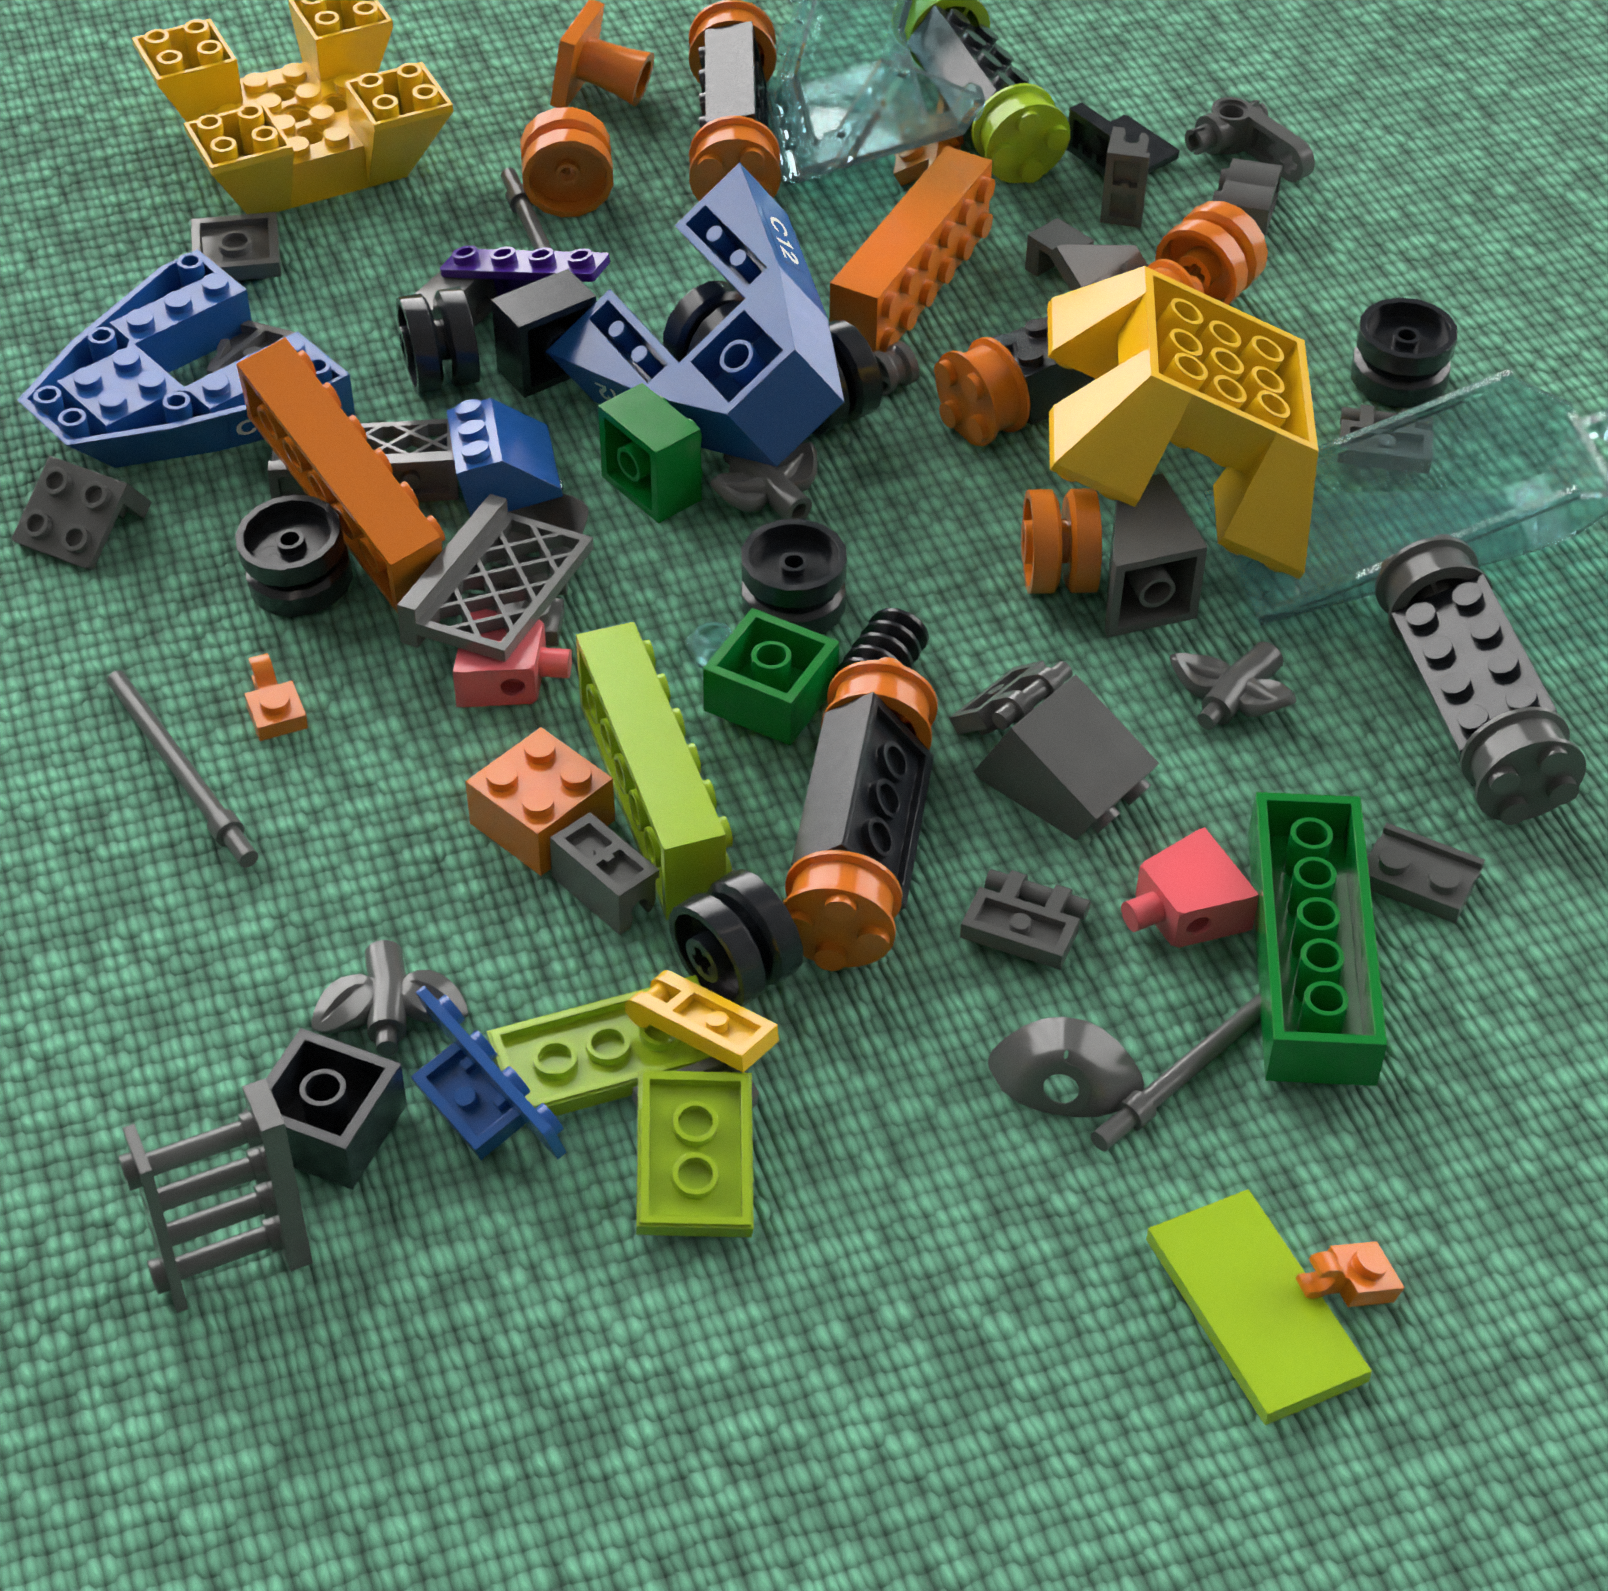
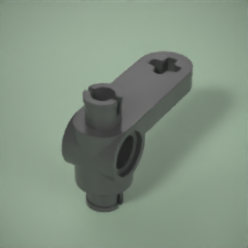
[1185,97,1315,182]

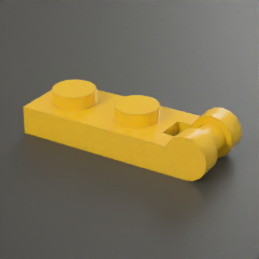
[625,970,779,1073]

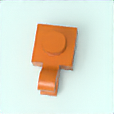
[244,653,308,741]
[1295,1241,1405,1307]

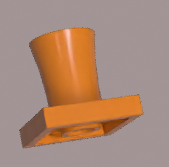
[550,0,654,108]

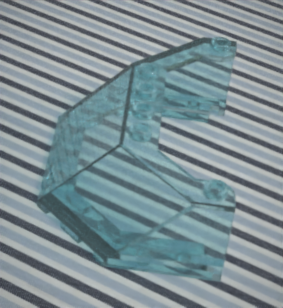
[767,0,986,185]

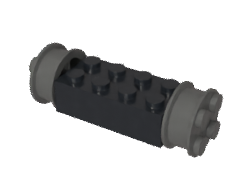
[1374,534,1586,825]

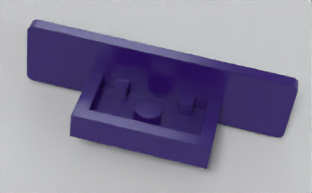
[440,245,611,296]

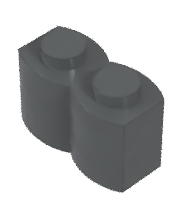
[1212,158,1283,235]

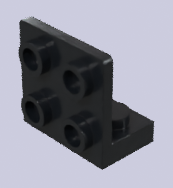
[1066,102,1180,176]

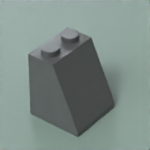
[1104,473,1208,637]
[973,674,1160,840]

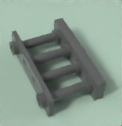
[118,1078,313,1313]

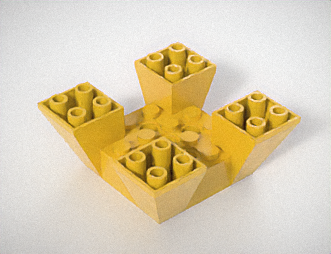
[132,0,453,214]
[1047,266,1319,579]

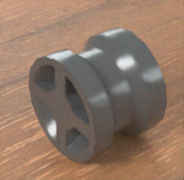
[874,341,919,396]

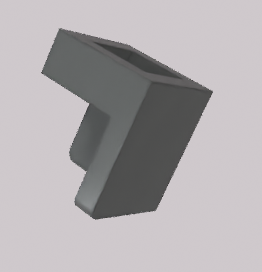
[1025,218,1094,277]

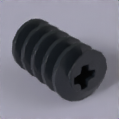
[833,608,929,678]

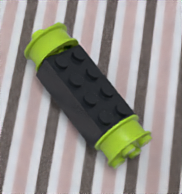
[896,0,1070,183]

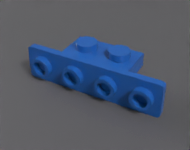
[411,986,567,1160]

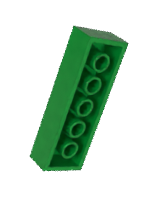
[1248,792,1387,1086]

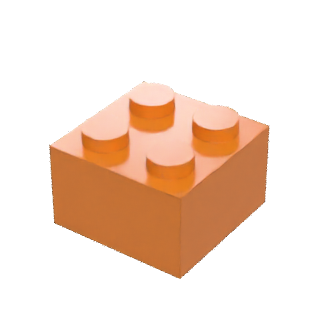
[465,727,615,876]

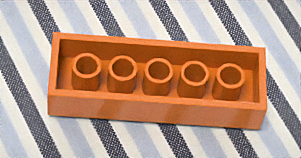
[829,146,995,353]
[236,337,445,614]

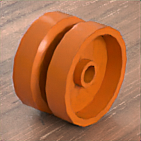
[520,107,614,217]
[1155,201,1268,305]
[1021,488,1102,594]

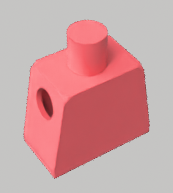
[453,609,572,707]
[1121,827,1259,948]

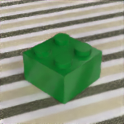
[598,383,703,524]
[703,608,839,746]

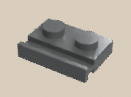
[1367,823,1485,924]

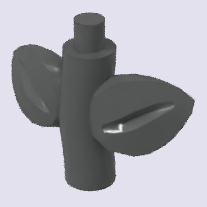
[710,442,818,519]
[1170,642,1296,730]
[312,940,468,1056]

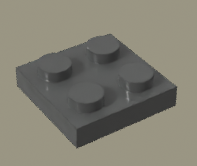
[191,212,281,280]

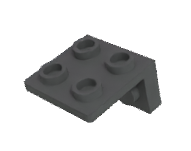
[12,456,152,571]

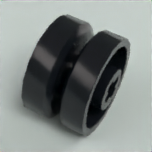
[663,281,744,362]
[396,286,480,394]
[1351,297,1457,408]
[812,320,883,435]
[235,494,353,617]
[741,519,847,634]
[669,869,803,1007]

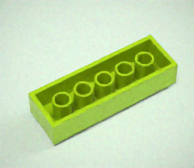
[576,622,733,920]

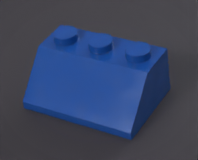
[447,398,563,517]

